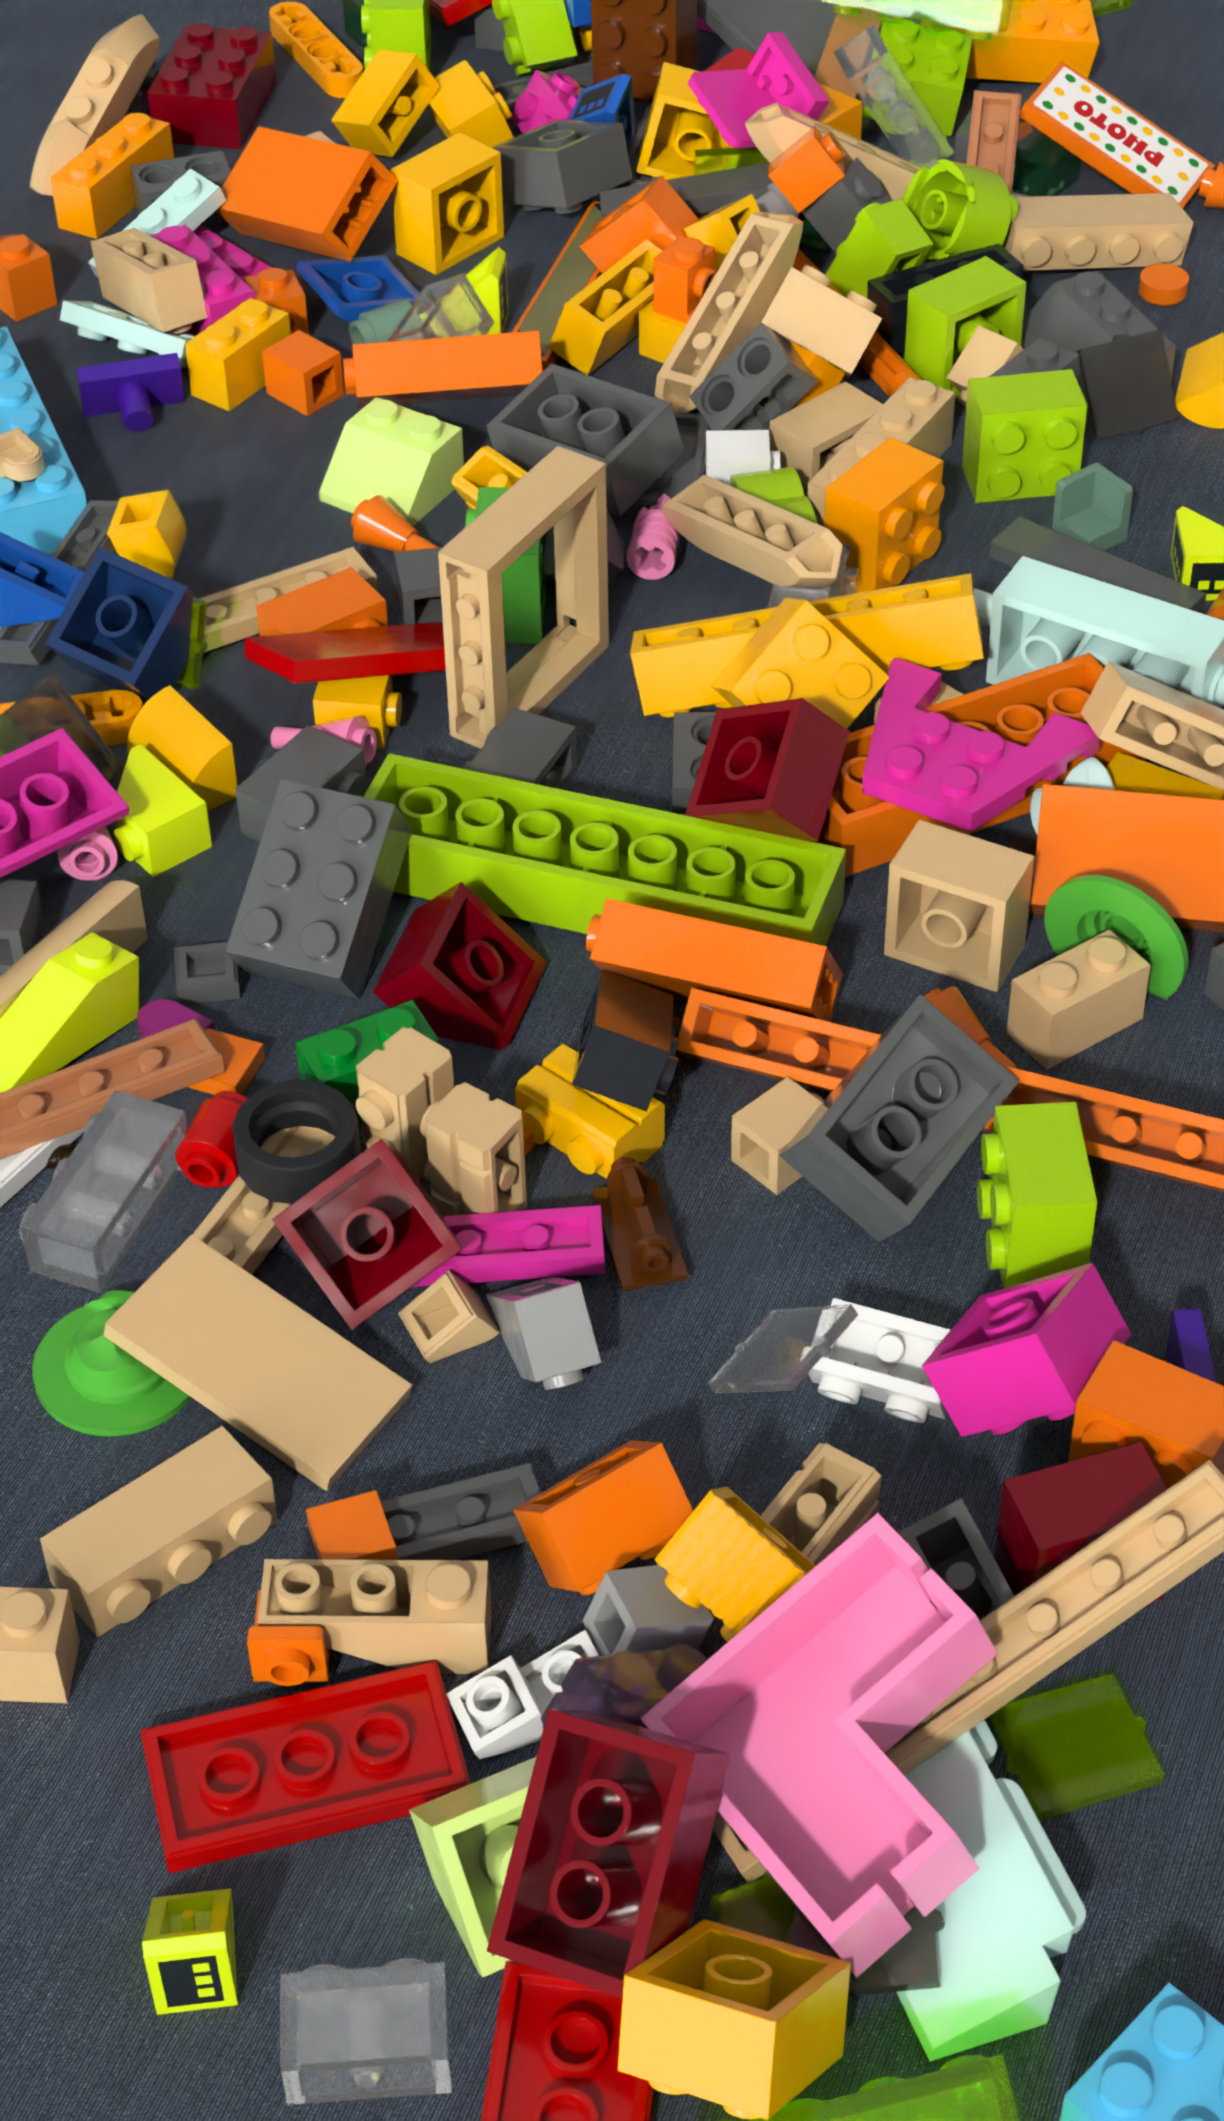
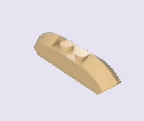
[30,14,160,196]
[745,102,922,201]
[655,212,804,413]
[661,474,843,589]

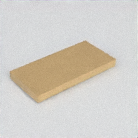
[104,1234,412,1492]

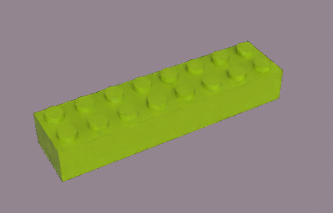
[363,753,846,946]

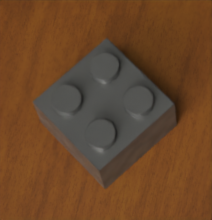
[491,119,633,214]

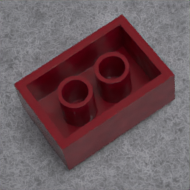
[147,23,277,149]
[486,1708,731,1998]

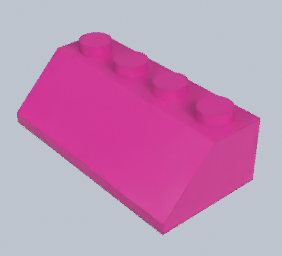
[0,728,129,878]

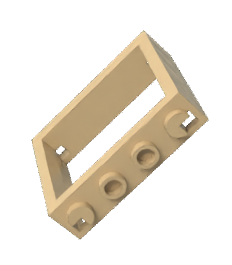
[438,446,609,749]

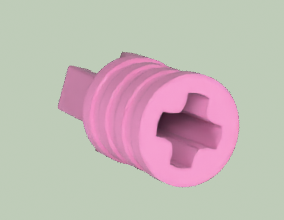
[626,494,681,580]

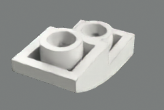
[446,1630,625,1759]

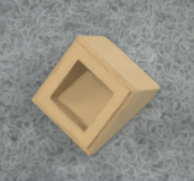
[398,1270,500,1363]

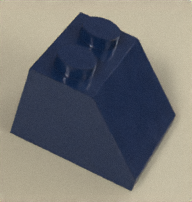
[45,547,193,702]

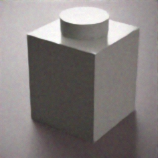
[583,1565,714,1678]

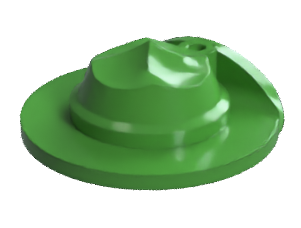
[1044,875,1189,1000]
[32,1290,192,1436]

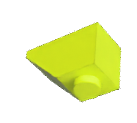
[113,744,212,877]

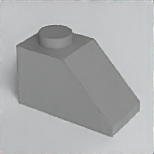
[486,1277,601,1390]

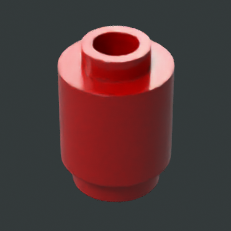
[175,1091,248,1188]

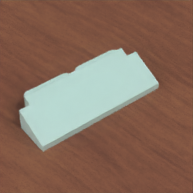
[880,1719,1086,2061]

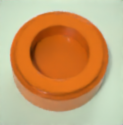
[1138,264,1189,306]

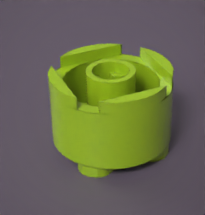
[903,159,1018,261]

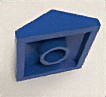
[296,255,427,322]

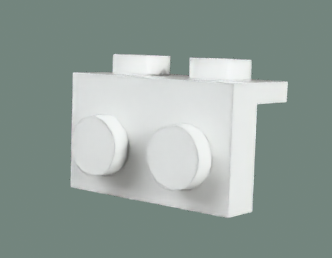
[805,1298,951,1423]

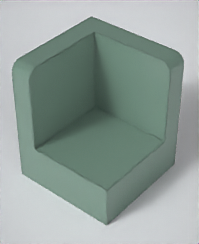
[1052,462,1133,551]

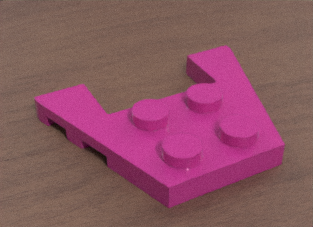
[862,657,1101,832]

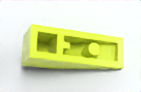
[0,932,139,1093]

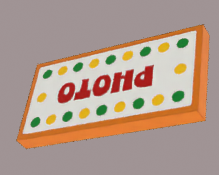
[1019,61,1215,209]

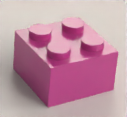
[921,1263,1132,1437]

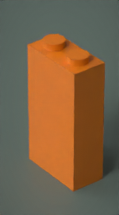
[216,126,398,262]
[343,331,543,407]
[1029,784,1224,932]
[586,898,843,1022]

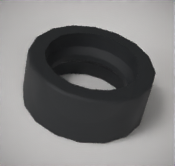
[232,1079,361,1204]

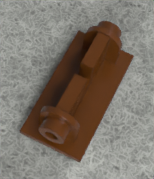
[592,1157,688,1292]

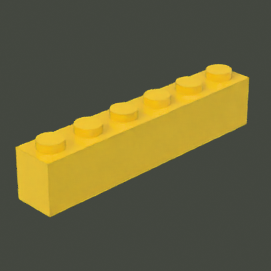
[630,573,984,718]

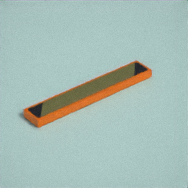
[512,200,602,371]

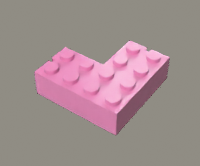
[640,1513,998,1978]

